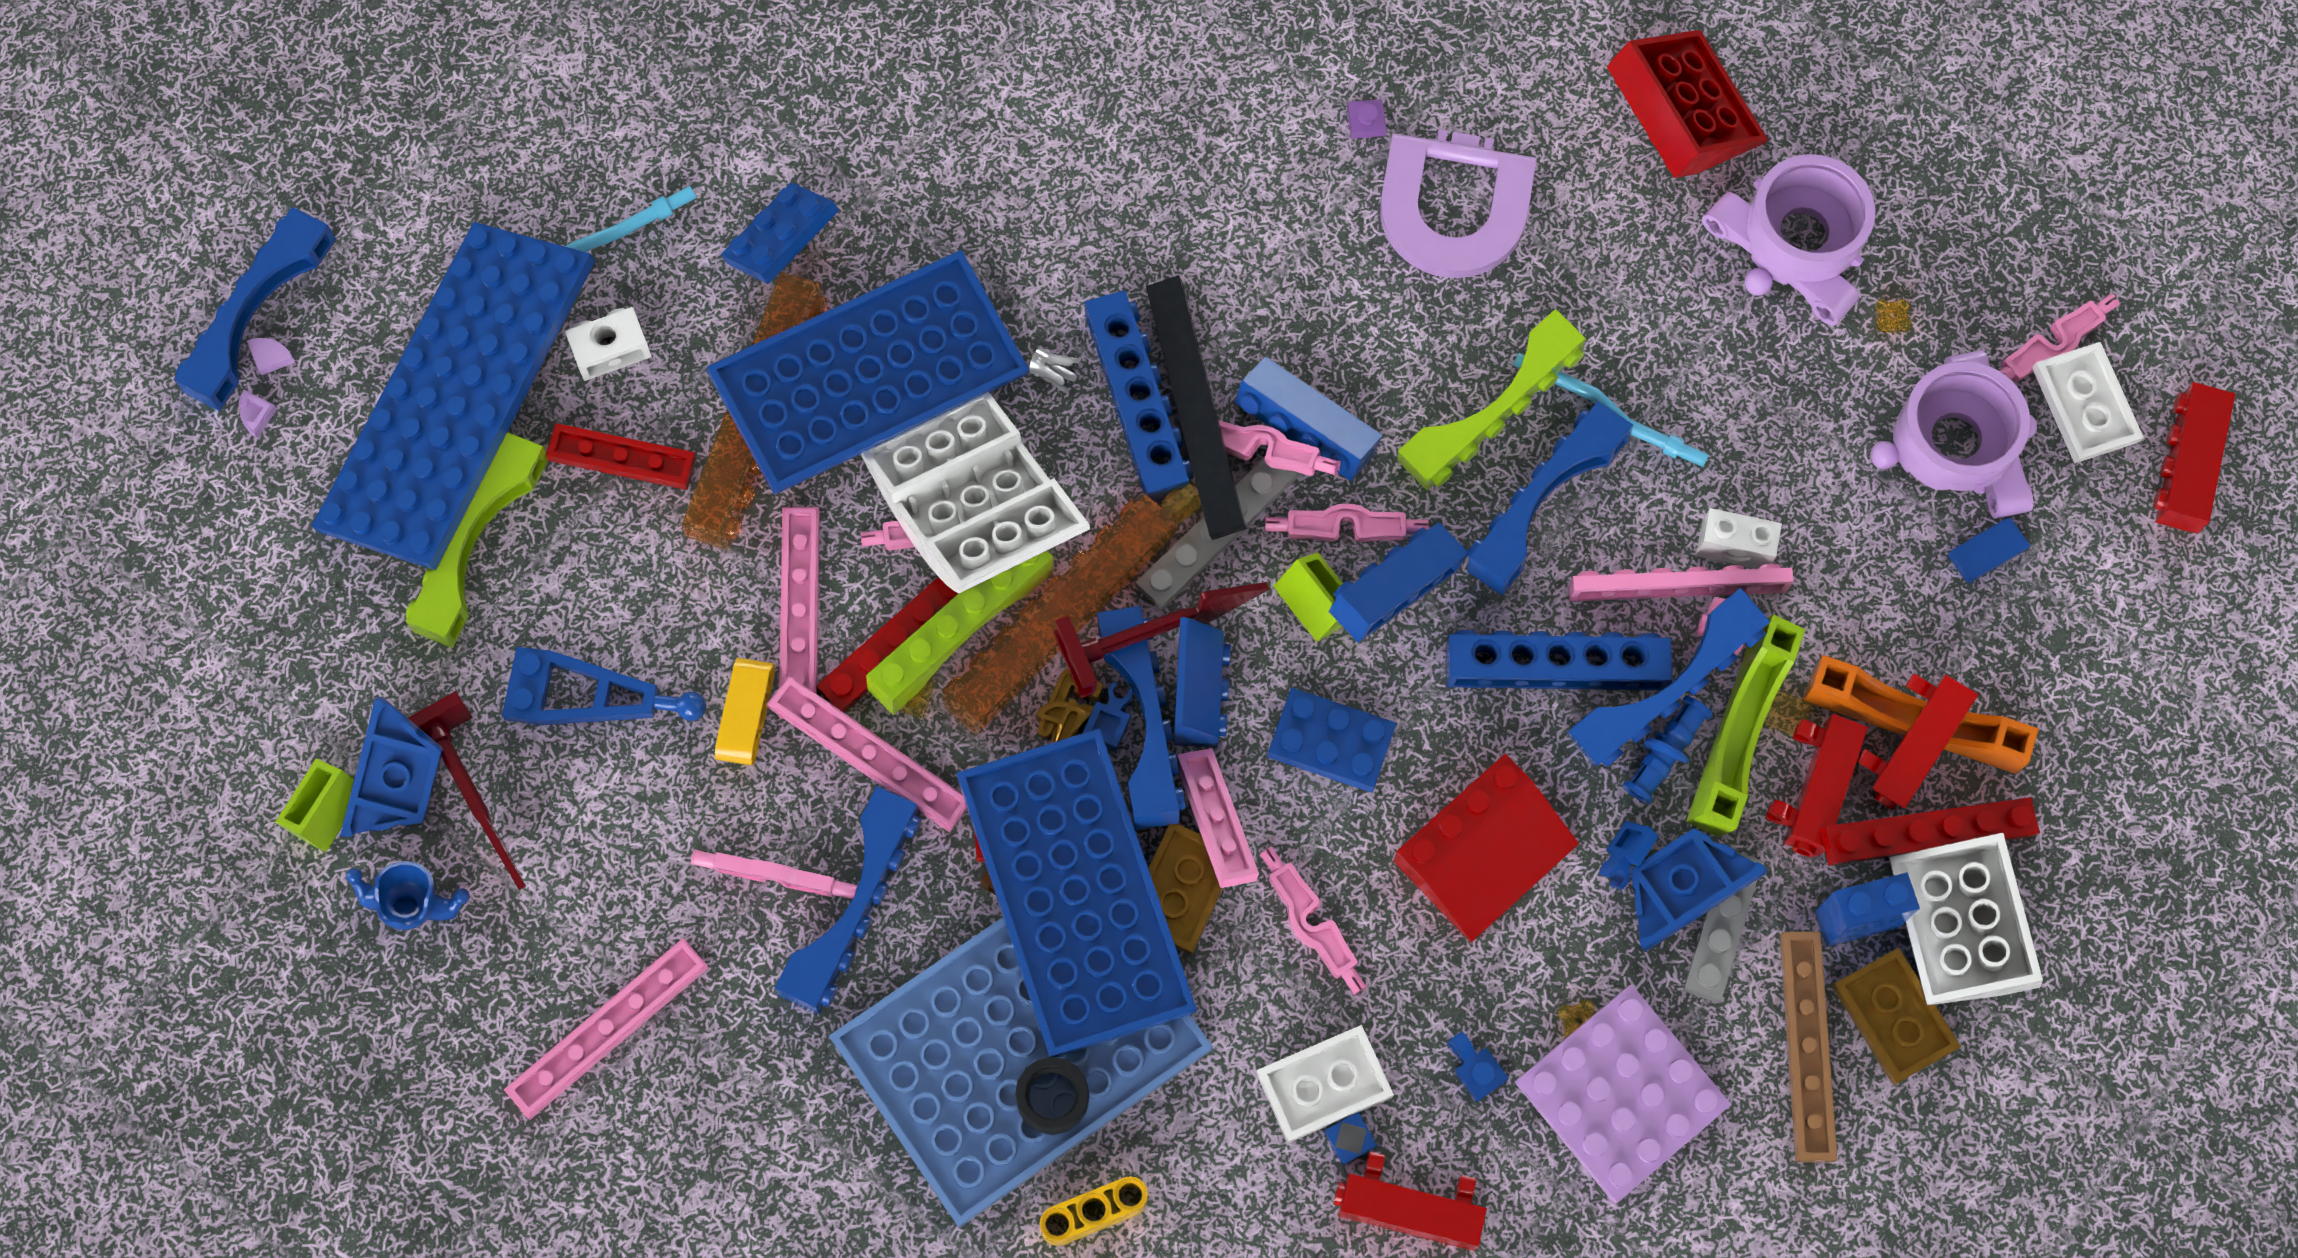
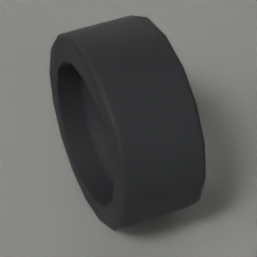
[1015,1057,1089,1135]

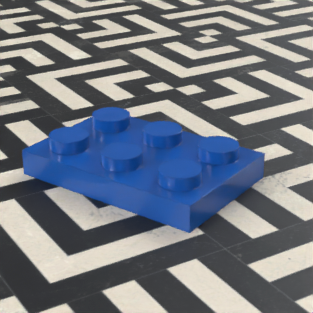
[720,182,839,284]
[1267,687,1396,793]

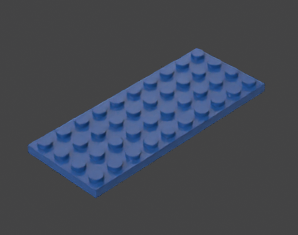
[311,222,596,570]

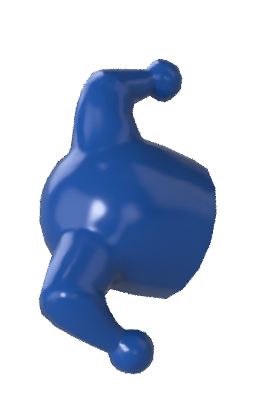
[346,861,470,930]

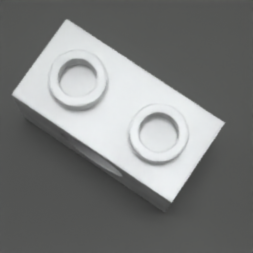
[565,307,652,381]
[1696,508,1782,569]

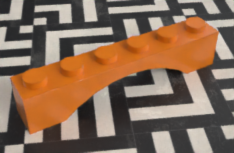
[1803,655,2039,774]

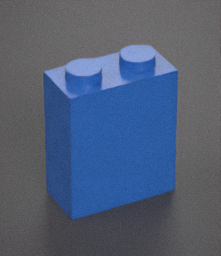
[1815,872,1920,947]

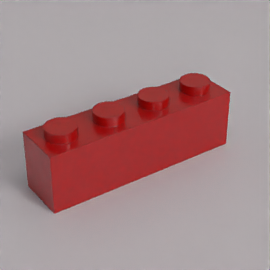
[2153,382,2236,534]

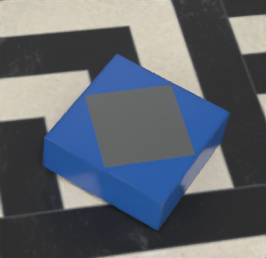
[1324,1112,1377,1166]

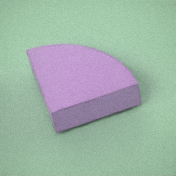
[247,338,295,375]
[239,390,277,438]

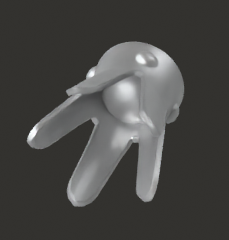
[1026,347,1081,393]

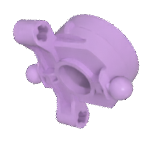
[1702,154,1875,325]
[1870,350,2037,519]

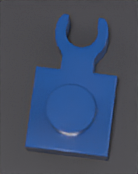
[1083,681,1133,752]

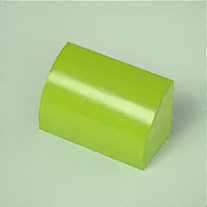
[1273,552,1343,642]
[275,758,354,853]

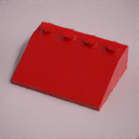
[1606,30,1768,178]
[1393,753,1579,943]

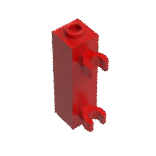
[1857,673,1979,811]
[1765,714,1868,857]
[1333,1152,1487,1251]

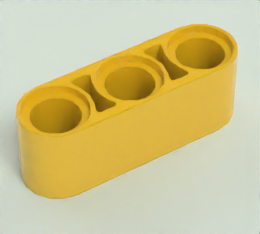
[715,657,775,766]
[1039,1176,1148,1246]

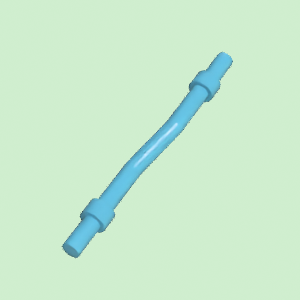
[565,186,697,252]
[1513,353,1709,467]

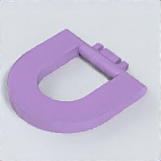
[1380,129,1537,278]

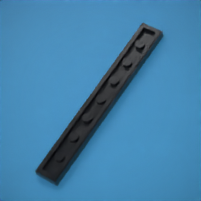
[1146,275,1247,540]

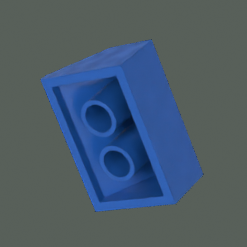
[1174,617,1231,748]

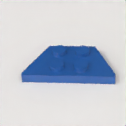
[340,696,443,837]
[1631,828,1767,952]

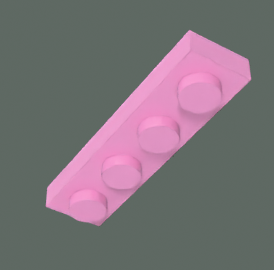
[1177,748,1259,888]

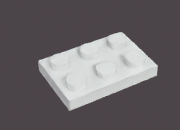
[2032,342,2144,464]
[1256,1025,1394,1143]

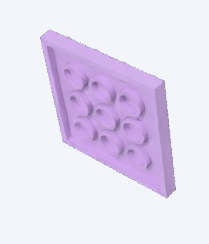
[1514,984,1732,1204]

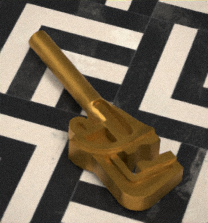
[1035,668,1104,743]

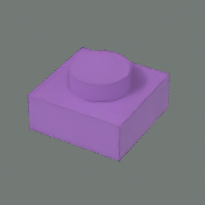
[1347,99,1386,139]

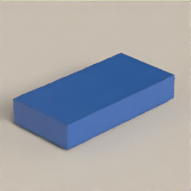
[1947,517,2030,584]

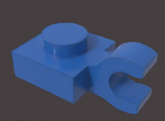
[1599,821,1659,890]
[1447,1031,1509,1102]

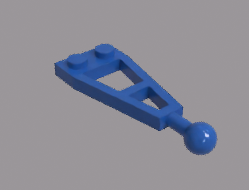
[502,647,706,725]

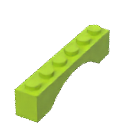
[1398,309,1586,491]
[406,432,548,648]
[866,551,1054,715]
[1686,614,1806,837]

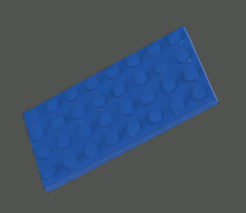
[706,250,1029,495]
[956,728,1197,1058]

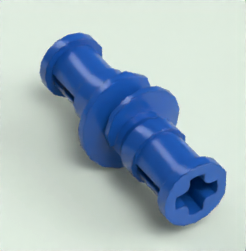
[1622,695,1713,805]

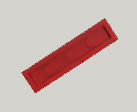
[546,423,697,490]

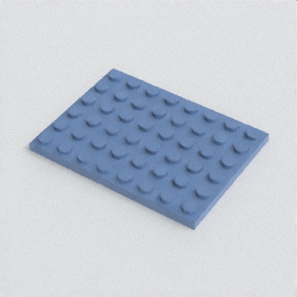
[829,917,1213,1228]

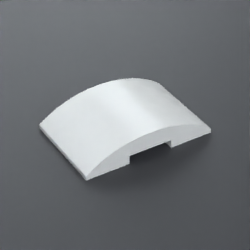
[861,392,1090,593]

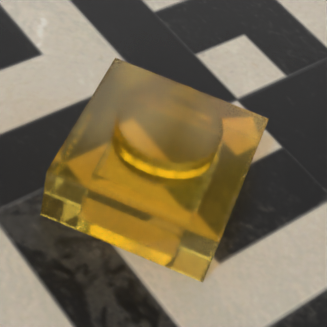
[1161,484,1200,529]

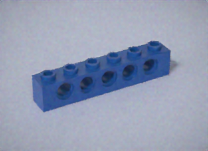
[1084,290,1194,505]
[1446,630,1673,691]

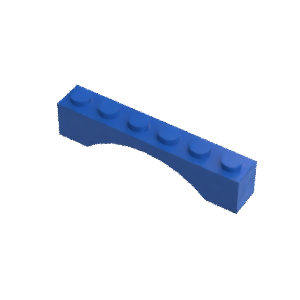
[173,207,336,412]
[1467,401,1633,596]
[1566,588,1770,767]
[1097,606,1185,830]
[775,786,922,1014]

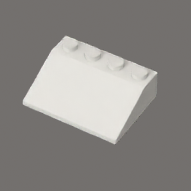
[1889,833,2043,1005]

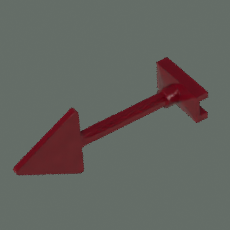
[1053,582,1270,698]
[408,691,526,890]

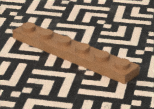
[1780,932,1838,1162]

